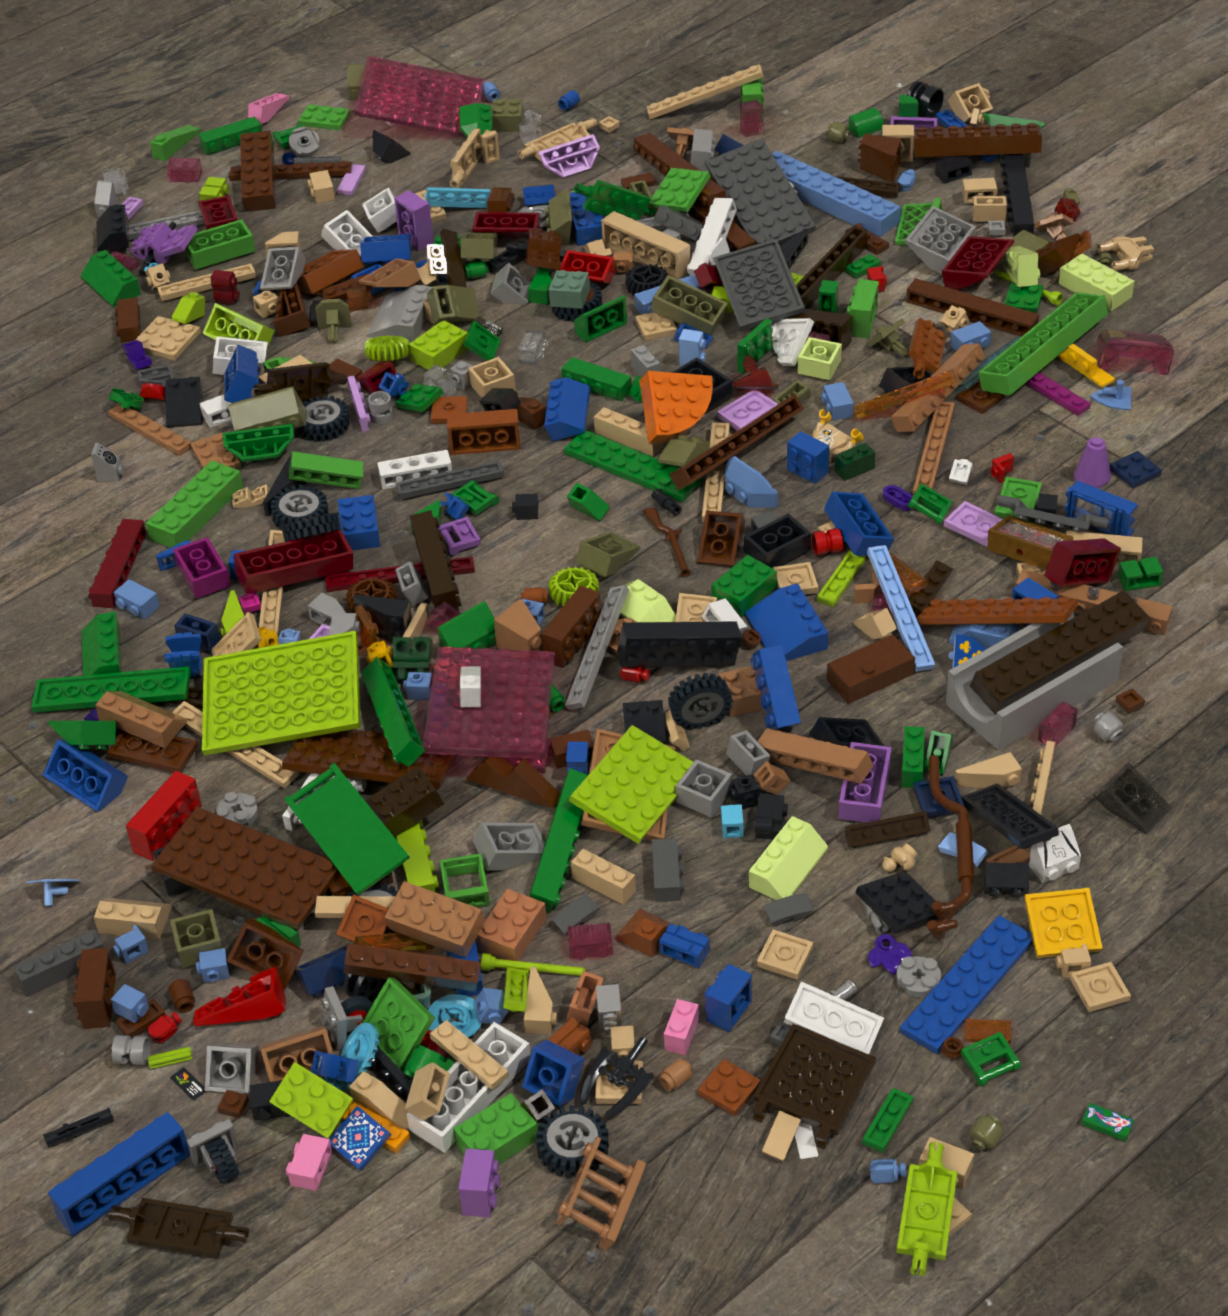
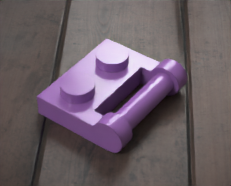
[437,517,481,555]

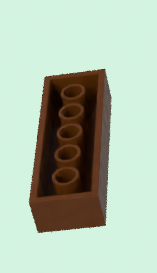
[240,131,276,212]

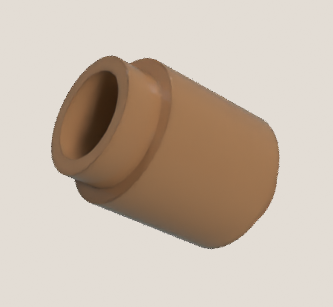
[658,1059,693,1091]

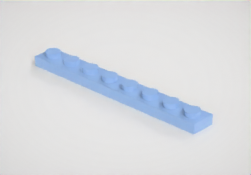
[867,545,935,672]

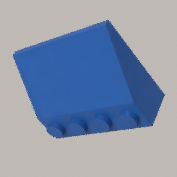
[745,583,828,661]

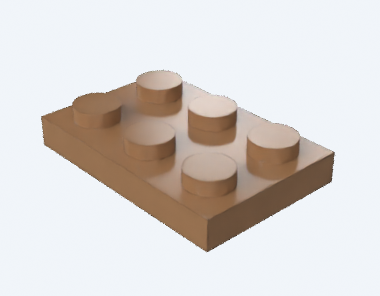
[190,433,241,469]

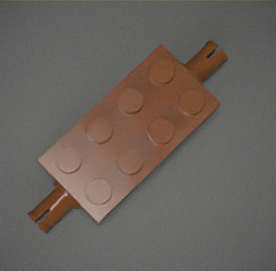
[908,317,946,379]

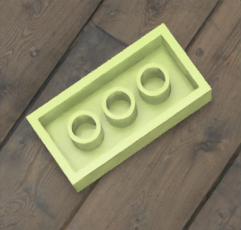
[1059,254,1134,312]

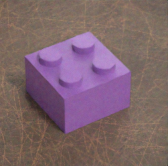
[458,1149,501,1218]

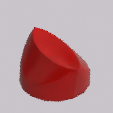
[139,383,165,401]

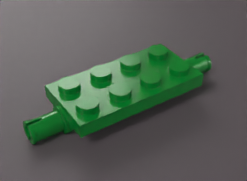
[573,180,656,221]

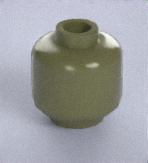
[826,121,850,144]
[969,1114,1004,1151]

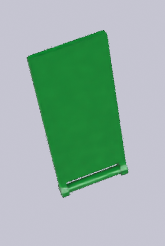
[284,762,410,895]

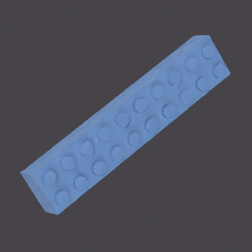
[772,151,901,237]

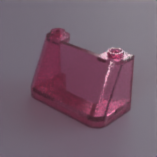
[1097,330,1174,375]

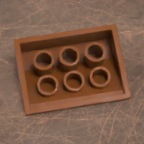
[296,249,364,296]

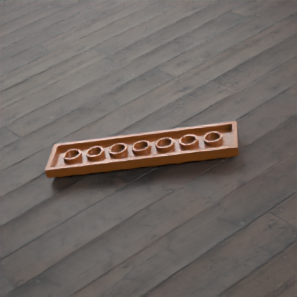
[917,597,1078,625]

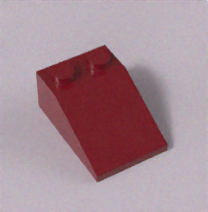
[198,195,238,230]

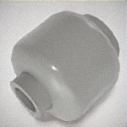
[1093,712,1124,742]

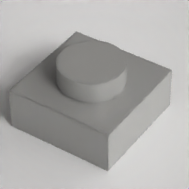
[988,220,1006,236]

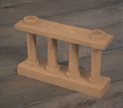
[556,1136,647,1251]

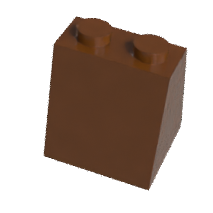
[858,134,901,182]

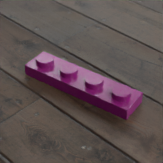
[1026,372,1091,416]

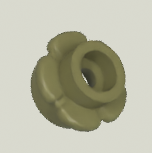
[1097,253,1113,267]

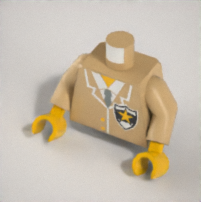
[812,409,864,463]

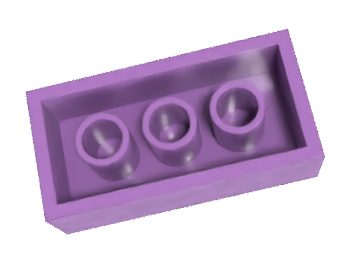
[838,742,892,822]

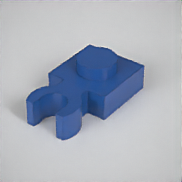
[440,492,470,520]

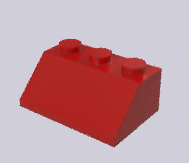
[558,250,616,283]

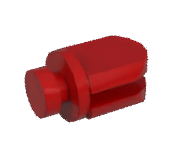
[619,667,651,683]
[148,1012,183,1044]

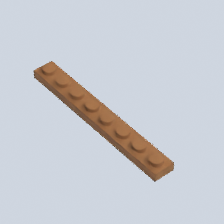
[913,401,955,495]

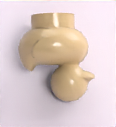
[882,843,918,872]

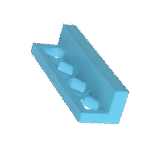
[424,187,490,208]

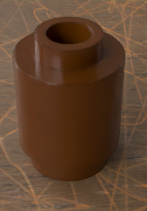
[168,979,195,1013]

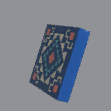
[330,1106,392,1171]

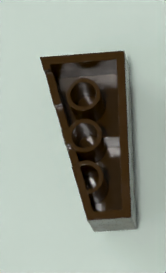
[783,309,852,352]

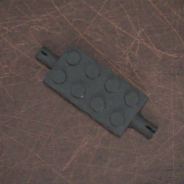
[995,494,1109,532]

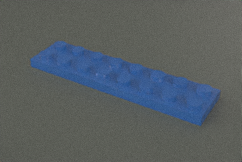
[900,915,1033,1054]

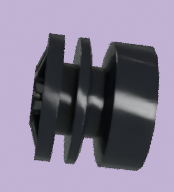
[907,81,944,118]

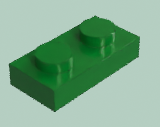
[845,254,881,279]

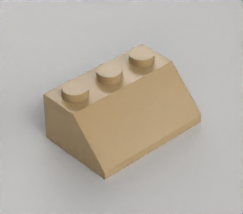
[94,898,172,940]

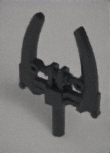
[580,1037,654,1119]

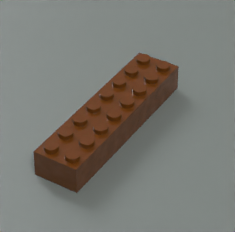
[914,123,1042,157]

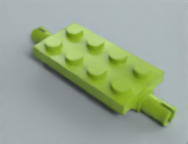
[897,1142,958,1276]

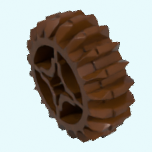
[346,577,397,613]

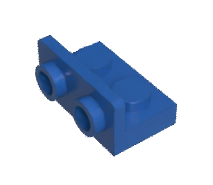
[523,184,556,205]

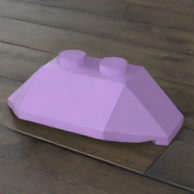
[538,134,600,178]

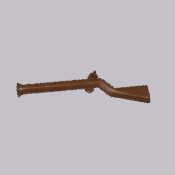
[643,508,691,577]

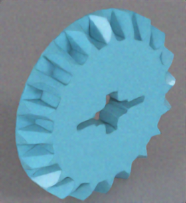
[428,994,482,1038]
[340,1023,380,1079]

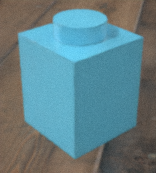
[721,805,744,838]

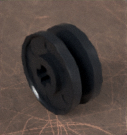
[343,974,387,1002]

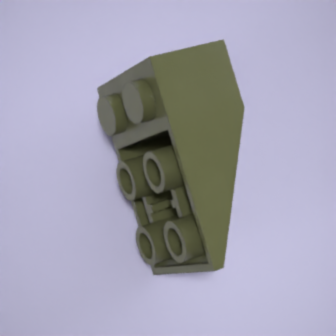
[427,285,481,325]

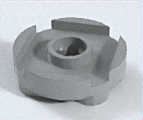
[289,127,319,157]
[216,792,258,825]
[896,957,941,997]

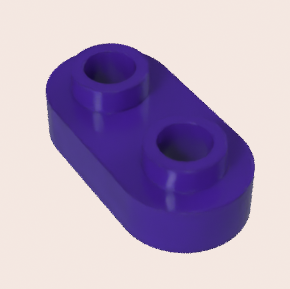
[883,485,913,511]

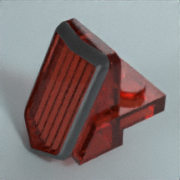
[733,354,779,390]

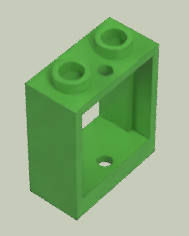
[439,854,490,907]

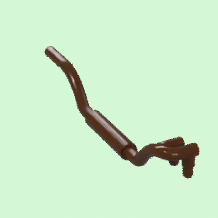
[927,755,974,940]

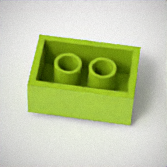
[408,320,468,373]
[269,1062,355,1139]

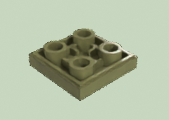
[1011,230,1050,252]

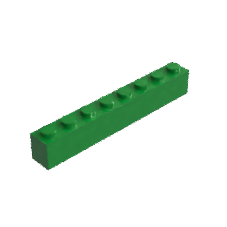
[361,657,425,767]
[528,768,588,914]

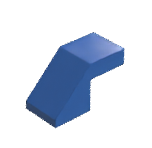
[310,1050,359,1083]

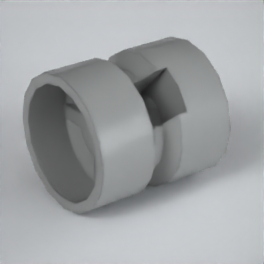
[368,391,393,424]
[112,1035,151,1065]

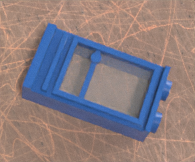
[1064,480,1138,536]

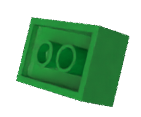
[48,721,116,749]

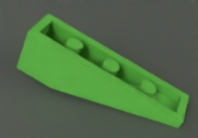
[150,125,201,161]

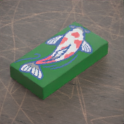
[1081,1103,1134,1142]

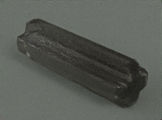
[474,316,503,336]

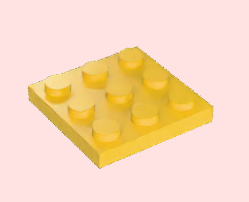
[1024,888,1103,958]

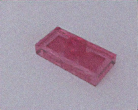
[111,251,139,272]

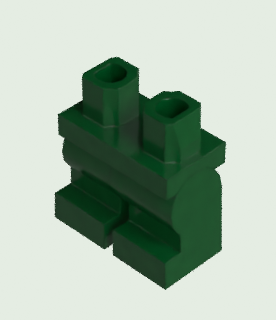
[393,637,433,680]

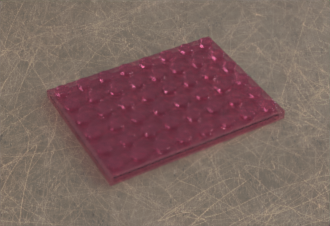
[354,56,484,138]
[422,647,555,759]

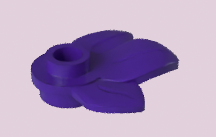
[868,934,912,975]

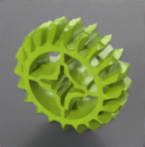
[364,335,409,361]
[548,566,599,606]

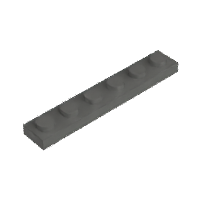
[395,460,504,499]

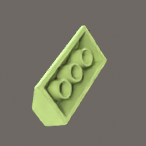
[749,816,828,900]

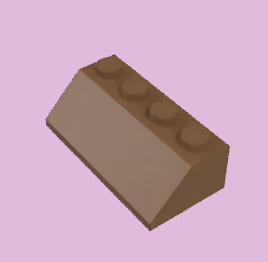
[95,691,187,748]

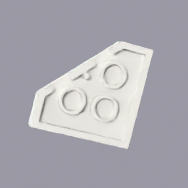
[772,318,814,366]

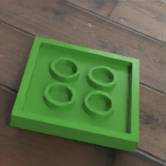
[649,168,711,212]
[362,977,435,1072]

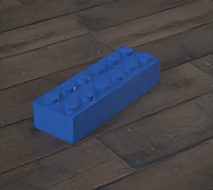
[48,1112,190,1236]

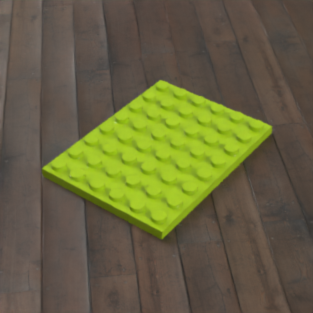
[202,631,360,756]

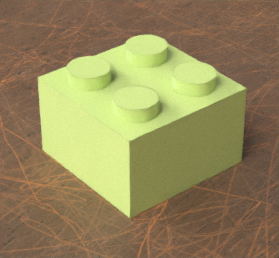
[798,337,842,380]

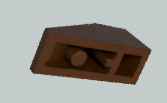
[515,397,546,430]

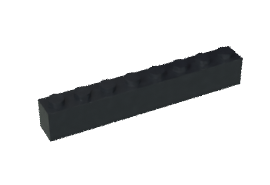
[1000,154,1034,237]

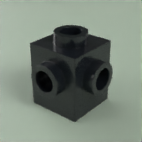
[730,774,761,809]

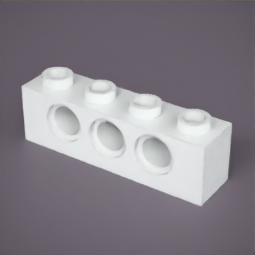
[377,450,452,489]

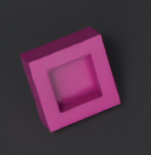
[238,592,261,614]

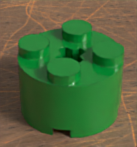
[403,1044,456,1078]

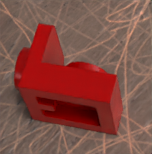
[990,453,1014,483]

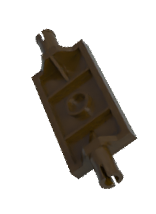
[254,362,347,400]
[109,1198,249,1259]

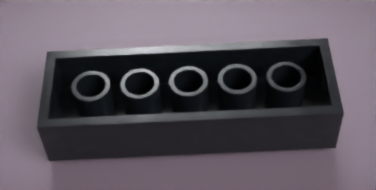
[617,621,742,667]

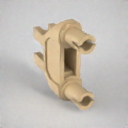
[1097,236,1154,272]

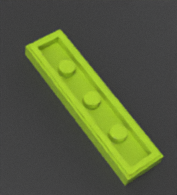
[817,551,866,607]

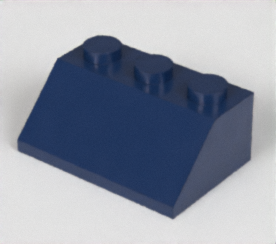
[294,943,360,997]

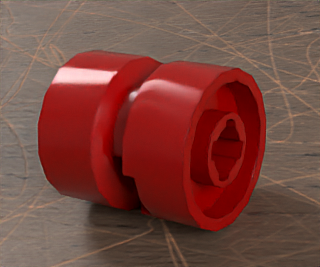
[812,528,843,556]

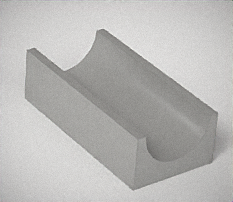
[946,612,1123,750]

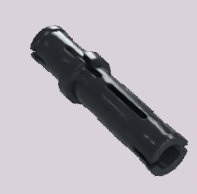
[43,1107,114,1148]

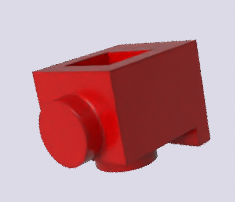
[867,266,887,292]

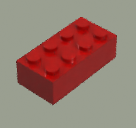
[125,771,202,861]

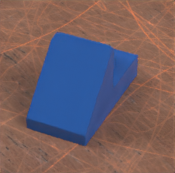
[566,742,588,775]

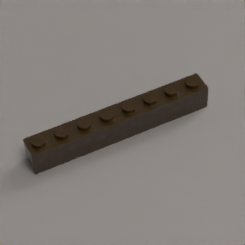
[796,226,868,309]

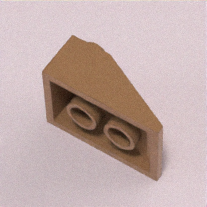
[358,258,421,287]

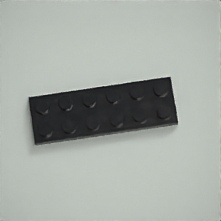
[961,783,1059,849]

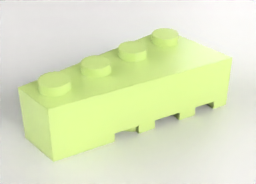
[1000,246,1040,287]

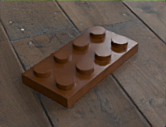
[107,730,198,773]

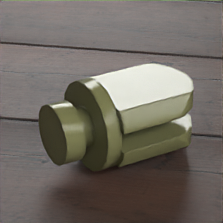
[1062,188,1080,211]

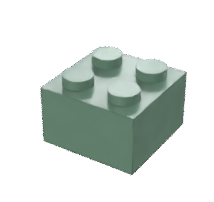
[548,270,590,309]

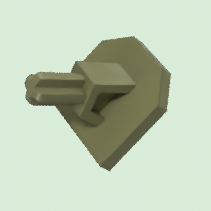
[315,299,352,343]
[867,318,909,358]

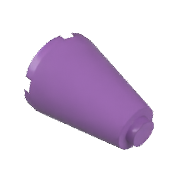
[1074,437,1111,489]

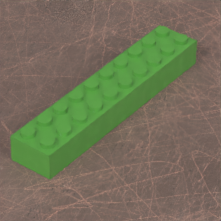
[978,292,1108,395]

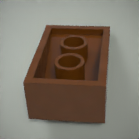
[1035,233,1080,277]
[697,510,745,567]
[227,918,304,990]

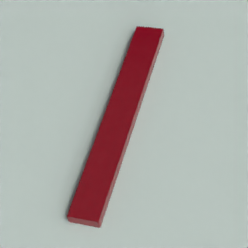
[325,556,475,592]

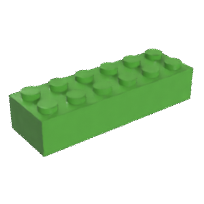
[146,460,243,548]

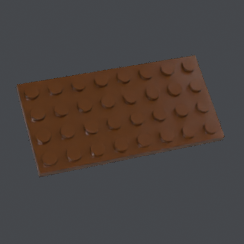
[282,729,461,789]
[151,807,339,930]

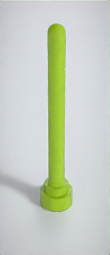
[994,269,1064,306]
[481,953,586,976]

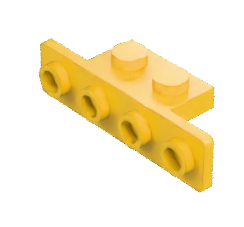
[1057,344,1115,388]

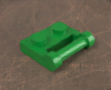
[272,124,306,149]
[452,480,500,515]
[907,483,952,525]
[960,1032,1021,1086]

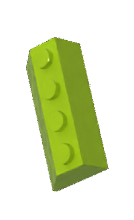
[202,303,275,346]

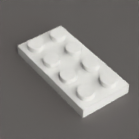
[784,982,884,1054]

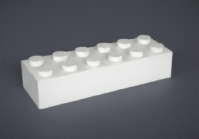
[407,1022,531,1153]

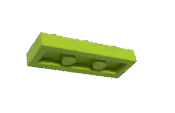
[503,967,529,1012]

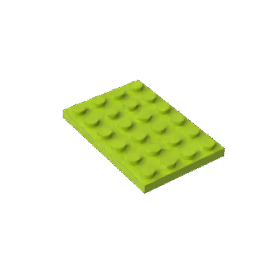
[569,725,694,844]

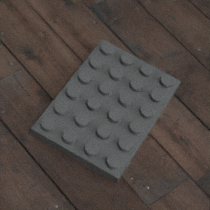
[713,239,805,331]

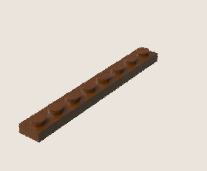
[229,161,353,181]

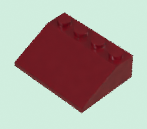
[942,236,1014,290]

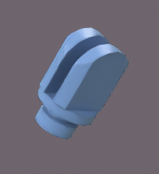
[898,169,916,192]
[869,1159,906,1183]

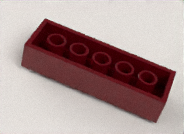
[234,529,354,594]

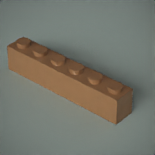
[757,728,873,784]

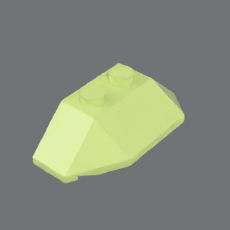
[620,579,676,622]

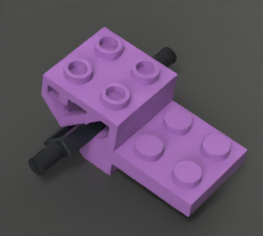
[130,222,198,275]

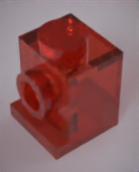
[1054,198,1081,222]

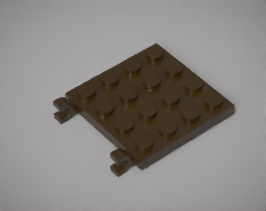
[753,1024,876,1149]

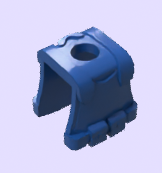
[164,632,202,677]

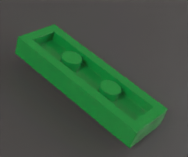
[862,1088,914,1154]

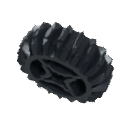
[625,263,668,296]

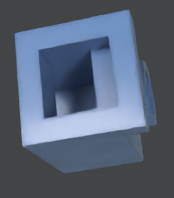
[112,925,149,964]

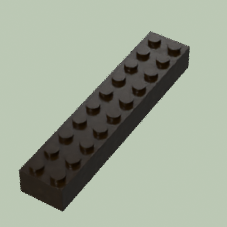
[970,590,1150,715]

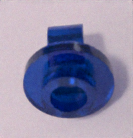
[282,152,297,165]

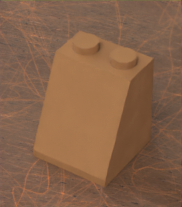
[494,599,544,668]

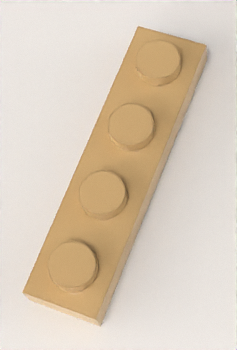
[430,1020,509,1090]

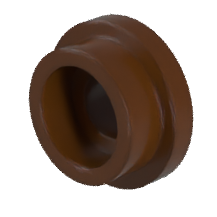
[941,1037,964,1059]

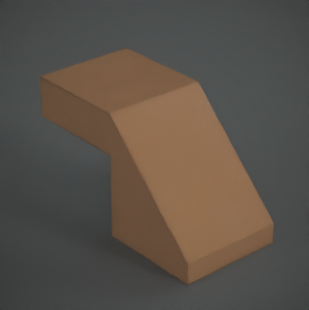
[854,573,883,604]

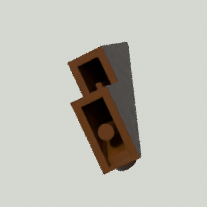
[466,750,560,809]

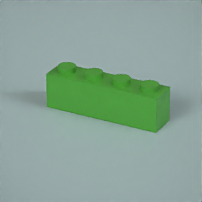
[289,451,363,489]

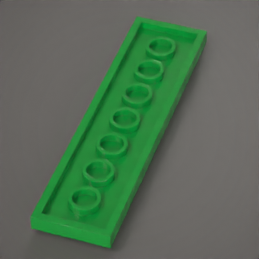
[564,430,702,503]
[31,666,191,713]

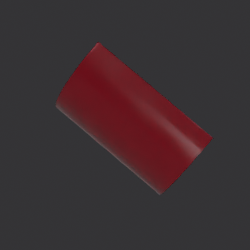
[356,362,397,393]

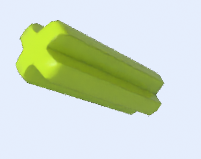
[148,1047,192,1069]

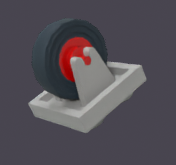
[321,986,372,1050]

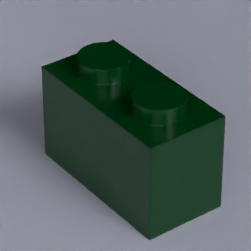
[835,442,875,481]

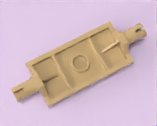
[517,117,597,162]
[450,128,491,188]

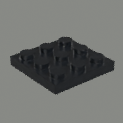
[855,871,939,934]

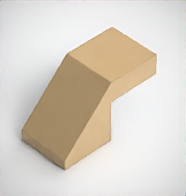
[584,239,612,257]

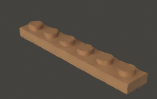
[108,403,191,456]

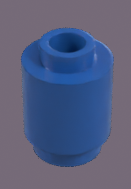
[558,90,580,111]

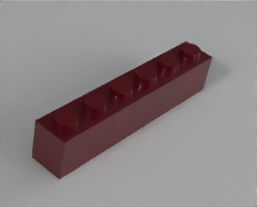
[88,519,147,608]

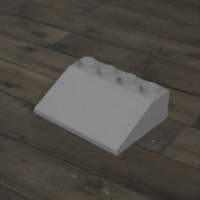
[905,206,976,274]
[367,285,432,342]

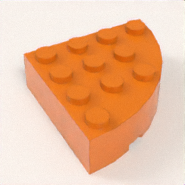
[640,371,713,444]

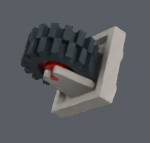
[187,1119,240,1184]

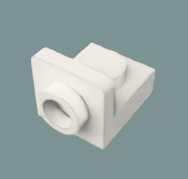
[949,459,973,485]

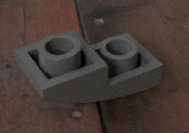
[764,893,815,926]
[551,894,600,936]

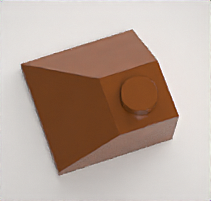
[616,908,670,957]

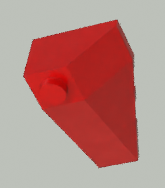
[193,967,286,1026]

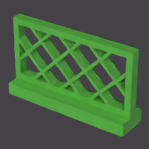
[895,198,942,245]

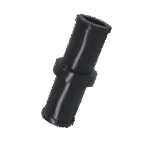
[651,489,682,516]

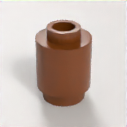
[520,587,548,604]

